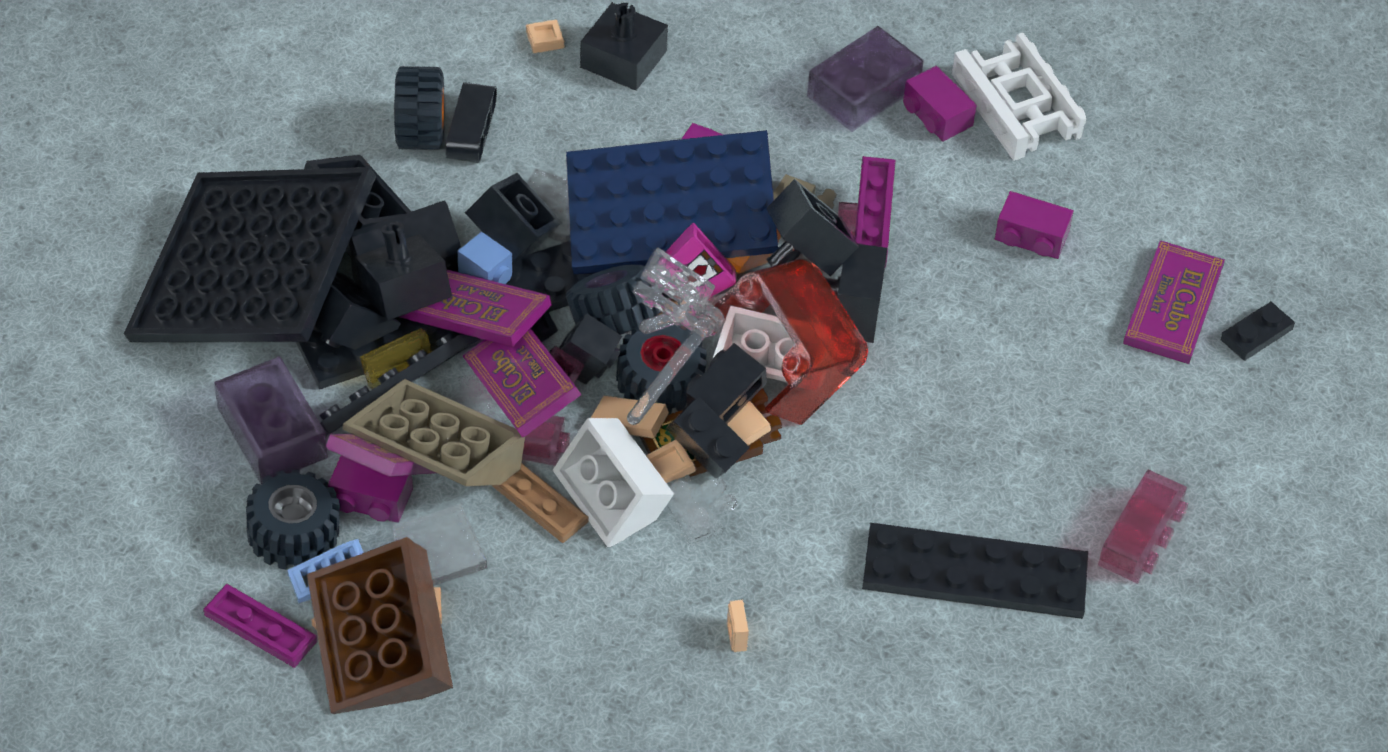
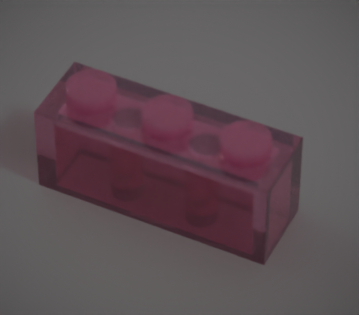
[1098,469,1188,584]

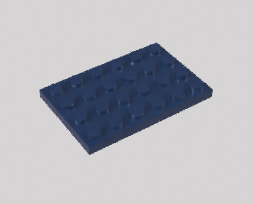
[566,130,778,274]

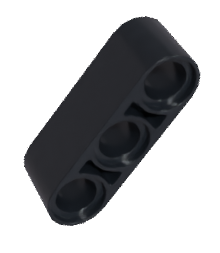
[446,82,497,163]

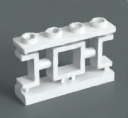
[952,33,1086,161]

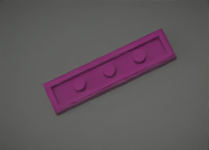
[854,156,896,268]

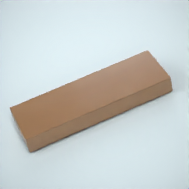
[491,463,589,543]

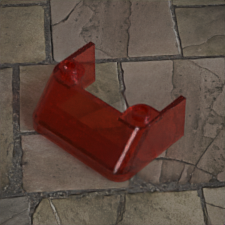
[707,259,868,425]

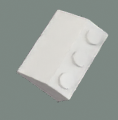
[713,306,832,389]
[553,418,674,547]

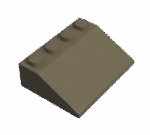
[343,379,525,486]

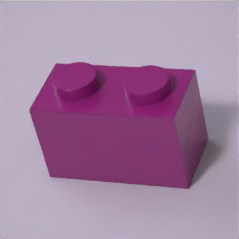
[903,66,977,141]
[994,191,1074,259]
[328,455,413,523]

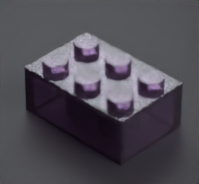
[807,26,924,132]
[214,356,328,484]

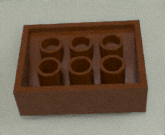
[307,537,453,714]

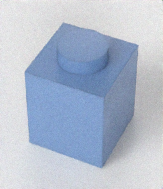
[458,232,512,284]

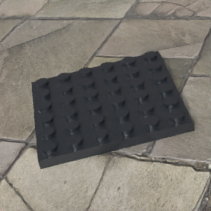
[124,167,376,342]

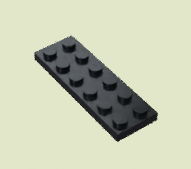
[862,522,1088,619]

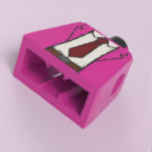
[655,223,736,308]

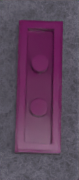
[203,583,318,668]

